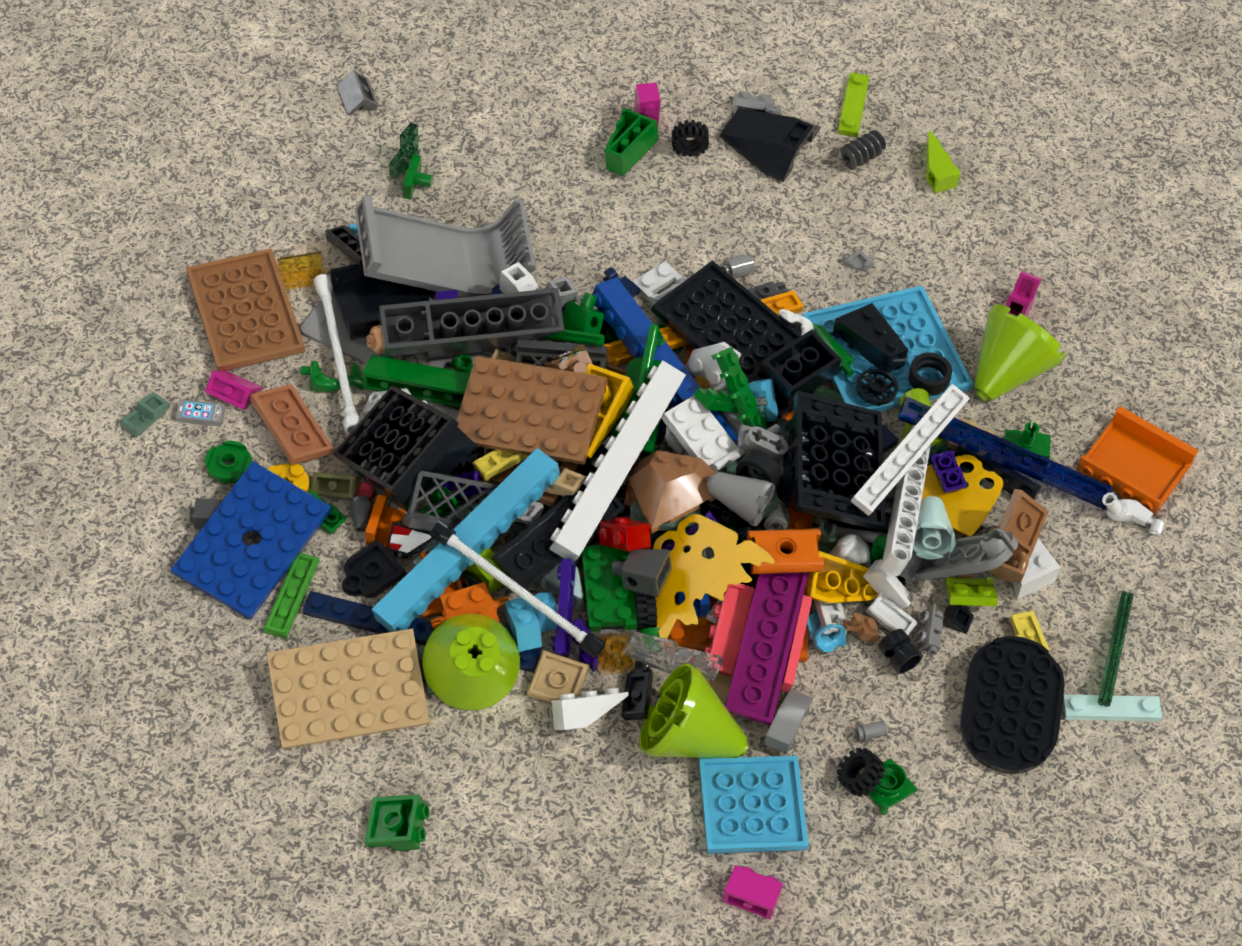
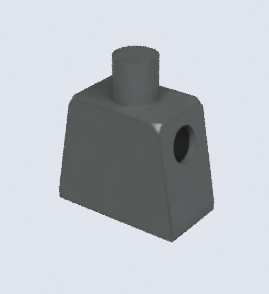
[612,549,672,597]

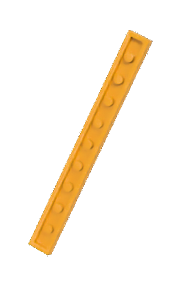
[603,290,804,366]

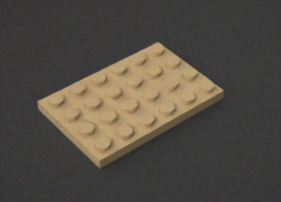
[267,629,430,750]

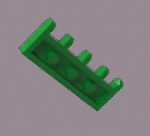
[711,347,767,430]

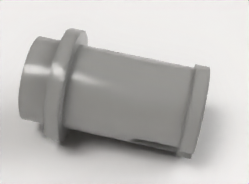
[854,720,888,742]

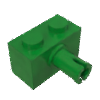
[1001,422,1050,469]

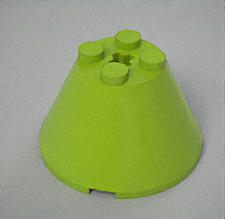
[422,614,520,710]

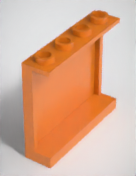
[1076,406,1199,515]

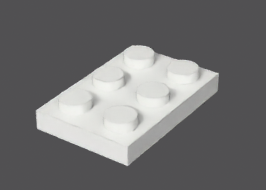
[661,396,738,466]

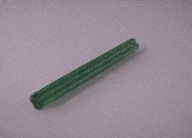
[1098,591,1133,707]

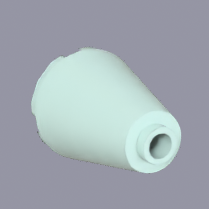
[913,496,956,560]

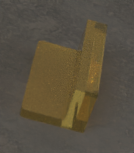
[278,252,324,290]

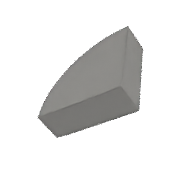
[843,250,874,270]

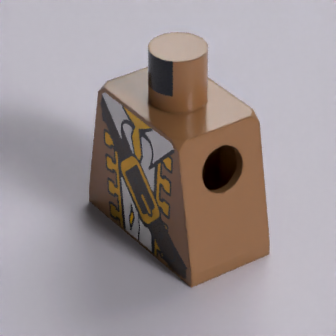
[545,344,593,374]

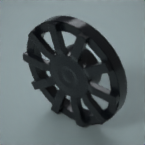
[856,369,898,406]

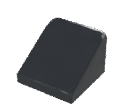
[943,605,974,634]

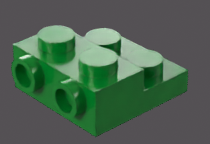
[364,794,430,851]

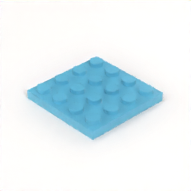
[698,755,809,854]

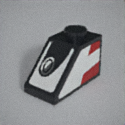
[387,520,436,558]

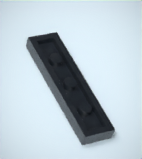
[325,225,363,268]
[955,440,1042,500]

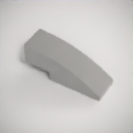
[764,689,813,754]

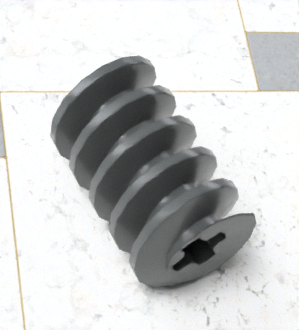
[841,130,886,170]

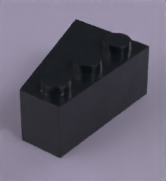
[832,303,908,372]

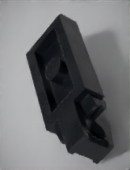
[621,656,653,721]

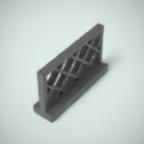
[515,339,608,369]
[402,470,499,543]

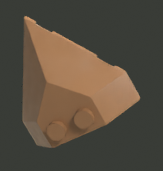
[628,450,716,533]

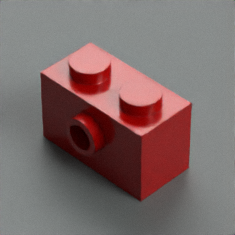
[598,517,651,551]

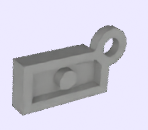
[733,91,781,114]

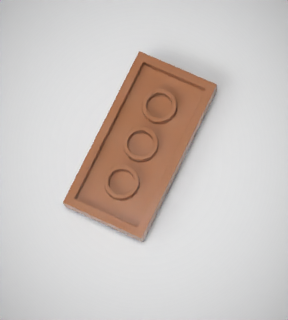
[250,384,333,465]

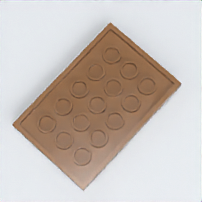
[186,249,305,371]
[456,356,608,465]

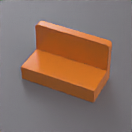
[365,494,405,549]

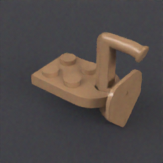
[957,489,1049,583]

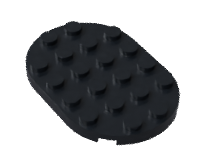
[960,636,1065,774]

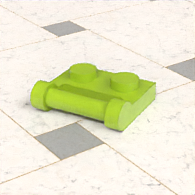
[945,576,998,607]

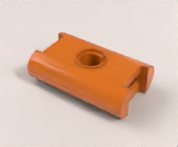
[747,528,824,575]

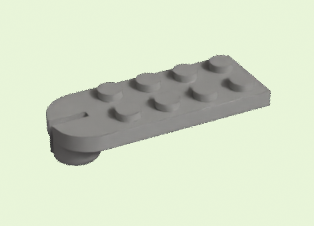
[914,528,1018,581]

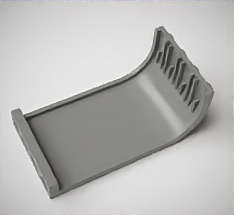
[355,195,536,297]

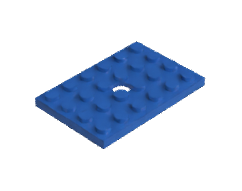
[171,461,332,620]

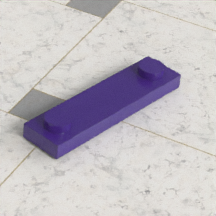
[552,559,576,658]

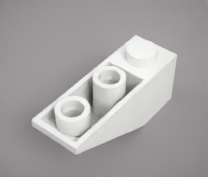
[500,262,541,293]
[551,688,628,730]

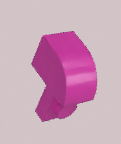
[1005,271,1042,316]

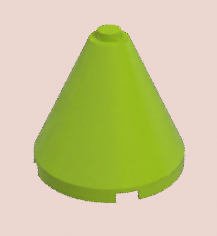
[974,304,1066,402]
[639,663,749,758]

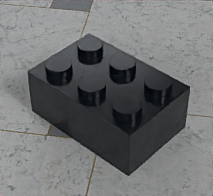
[758,329,842,406]

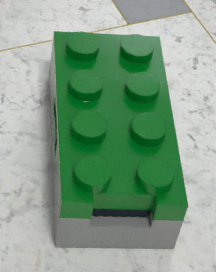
[580,545,637,640]

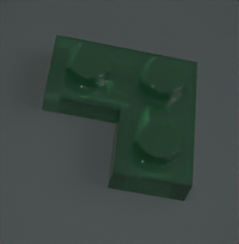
[389,122,420,180]

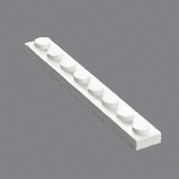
[851,384,970,516]

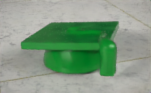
[869,758,918,815]

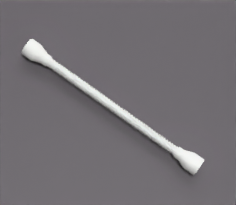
[314,274,361,435]

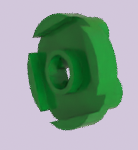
[205,441,252,484]

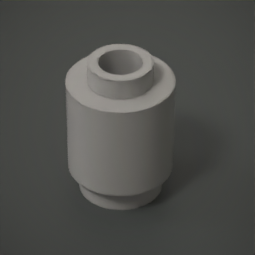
[721,254,754,279]

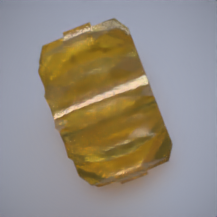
[598,632,637,673]

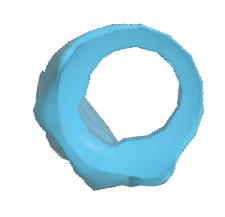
[807,611,846,653]

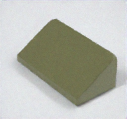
[311,472,361,499]

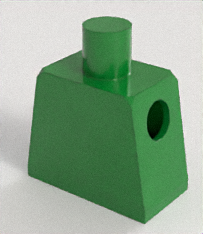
[562,292,604,344]

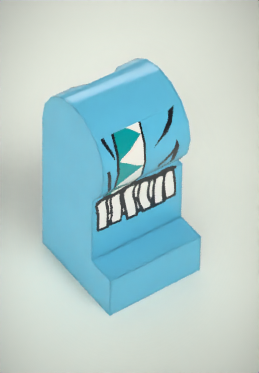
[748,378,778,422]

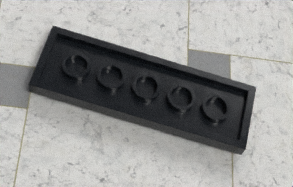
[491,484,625,591]

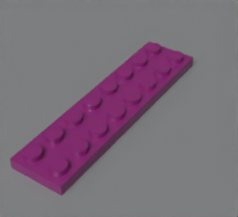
[725,549,809,726]

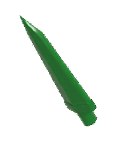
[812,323,855,377]

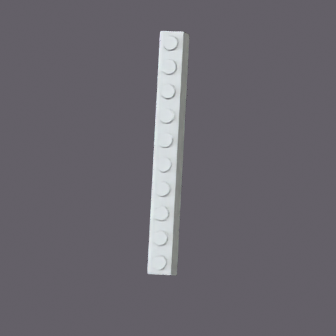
[550,360,686,563]

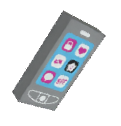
[175,399,225,427]

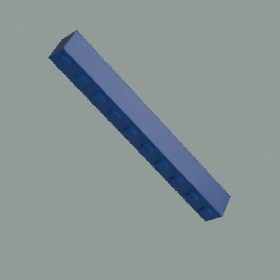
[592,277,738,447]

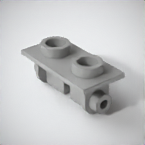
[916,604,944,655]

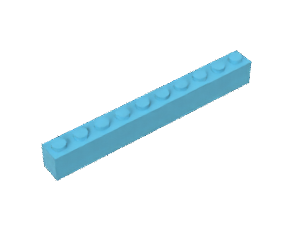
[372,448,560,632]

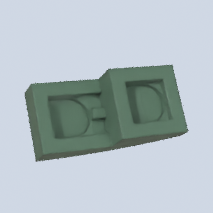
[120,392,170,438]

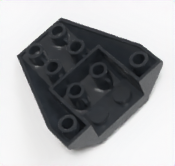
[720,108,821,182]

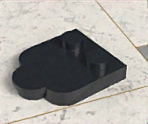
[342,539,406,598]

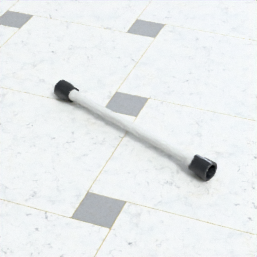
[429,520,606,659]

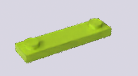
[838,72,870,138]

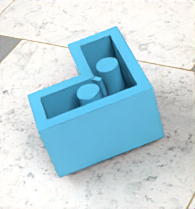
[504,592,558,652]

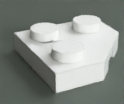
[685,342,741,389]

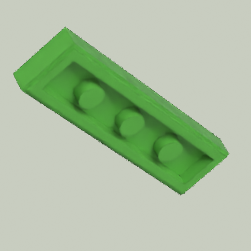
[263,553,320,639]

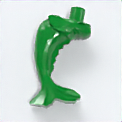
[301,361,363,392]

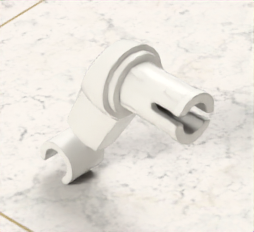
[1102,493,1164,536]

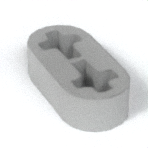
[744,426,788,460]

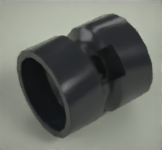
[878,629,923,674]

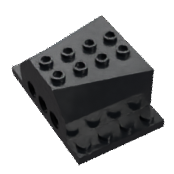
[332,385,478,512]
[776,391,886,531]

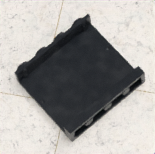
[330,264,430,340]

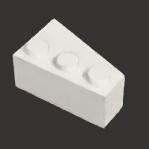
[1012,538,1061,599]

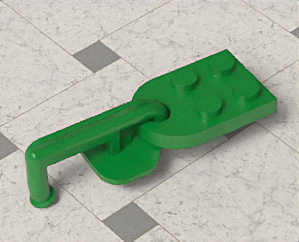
[610,324,665,454]

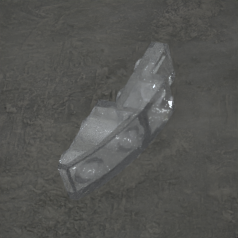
[623,631,723,682]

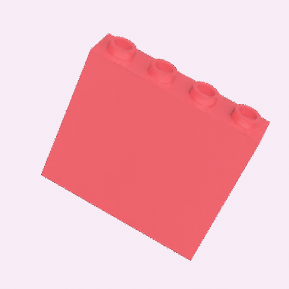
[702,584,813,693]

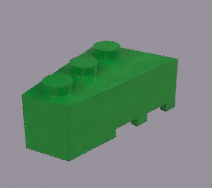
[604,107,659,176]

